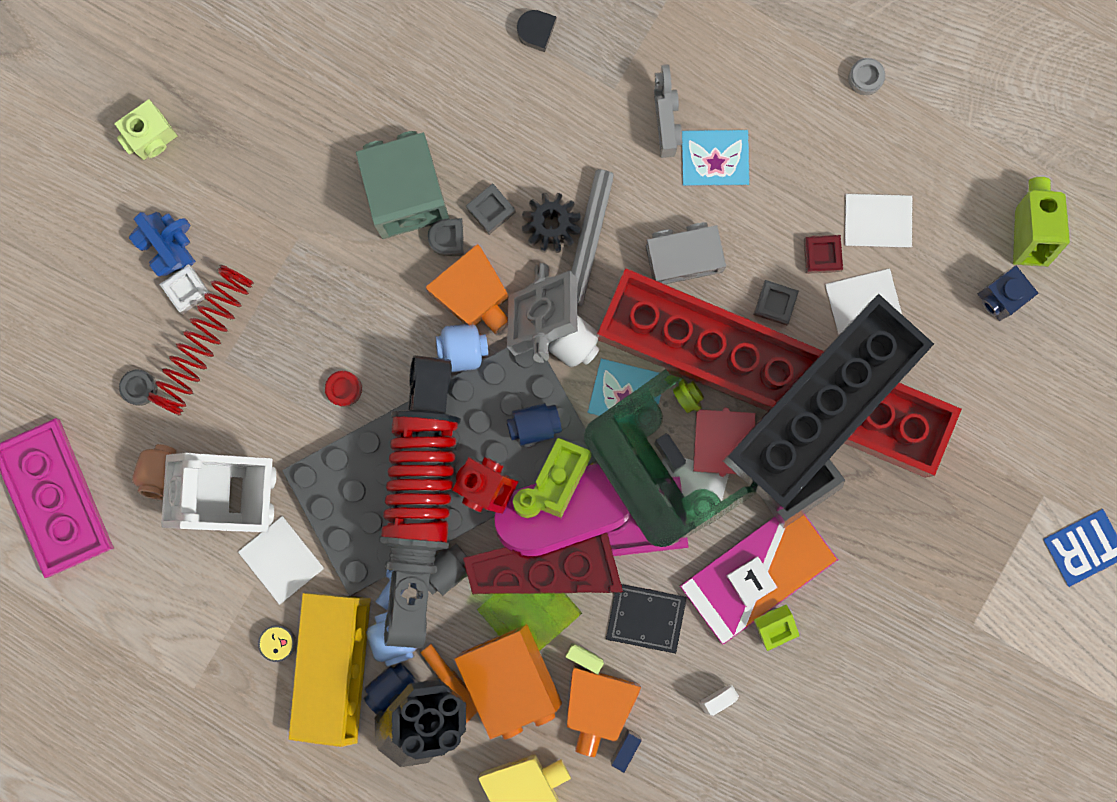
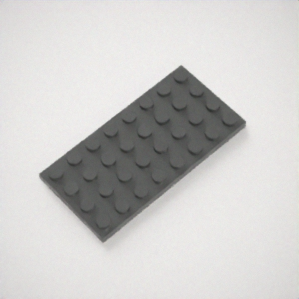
[282,348,601,596]

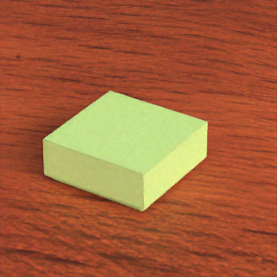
[566,643,604,674]

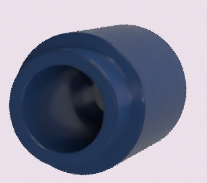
[506,403,562,446]
[363,662,418,715]

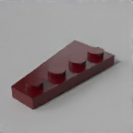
[463,532,623,595]

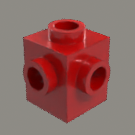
[452,457,519,514]

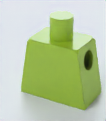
[1013,177,1070,267]

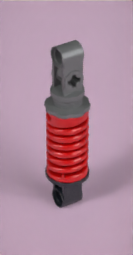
[379,355,461,648]

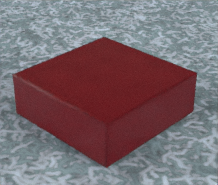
[804,235,843,274]

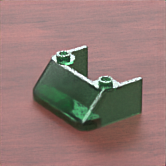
[584,369,757,547]

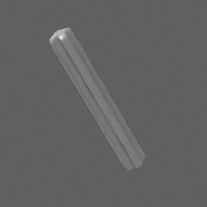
[571,169,614,306]

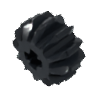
[522,193,581,253]

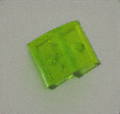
[477,594,582,651]

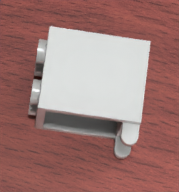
[161,453,276,533]

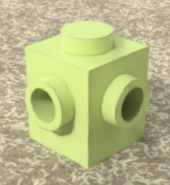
[114,99,178,160]

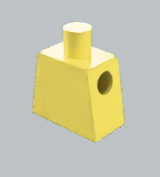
[478,754,571,802]

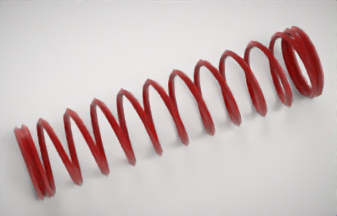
[146,265,254,416]

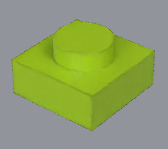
[754,604,800,651]

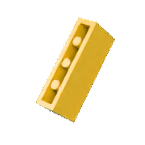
[289,593,371,747]

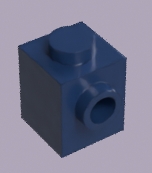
[977,265,1039,321]

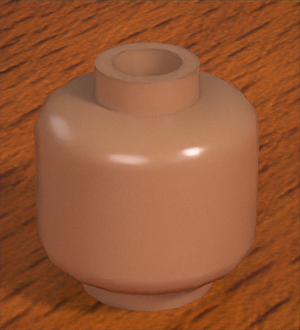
[132,444,177,500]

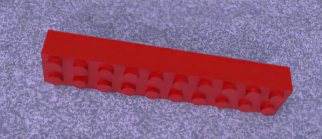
[597,268,962,478]

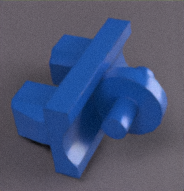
[129,212,196,276]

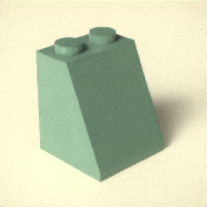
[356,131,450,239]

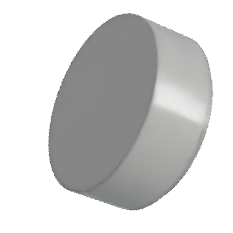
[848,58,885,95]

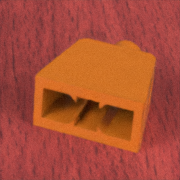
[426,244,508,334]
[567,665,641,757]

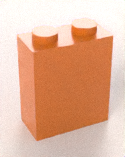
[454,624,563,740]

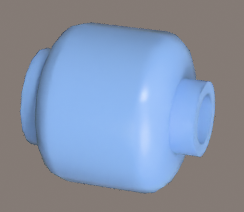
[436,324,488,372]
[366,612,417,667]

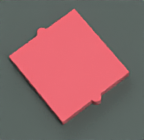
[693,408,755,477]

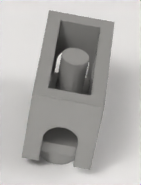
[645,222,726,284]

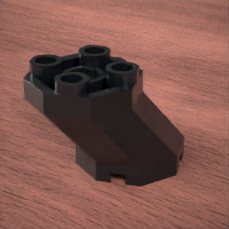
[374,679,466,767]

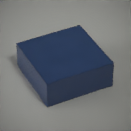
[610,729,642,773]

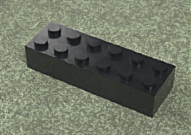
[723,293,934,511]

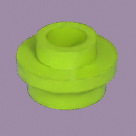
[673,379,704,413]

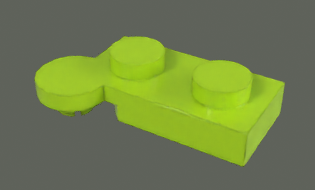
[513,438,591,518]

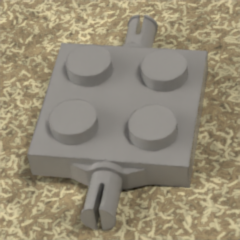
[507,263,578,363]

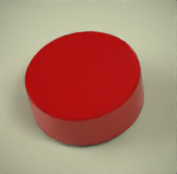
[325,371,362,407]

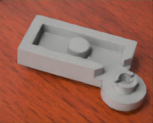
[654,64,682,158]

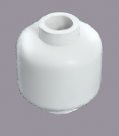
[548,315,599,367]

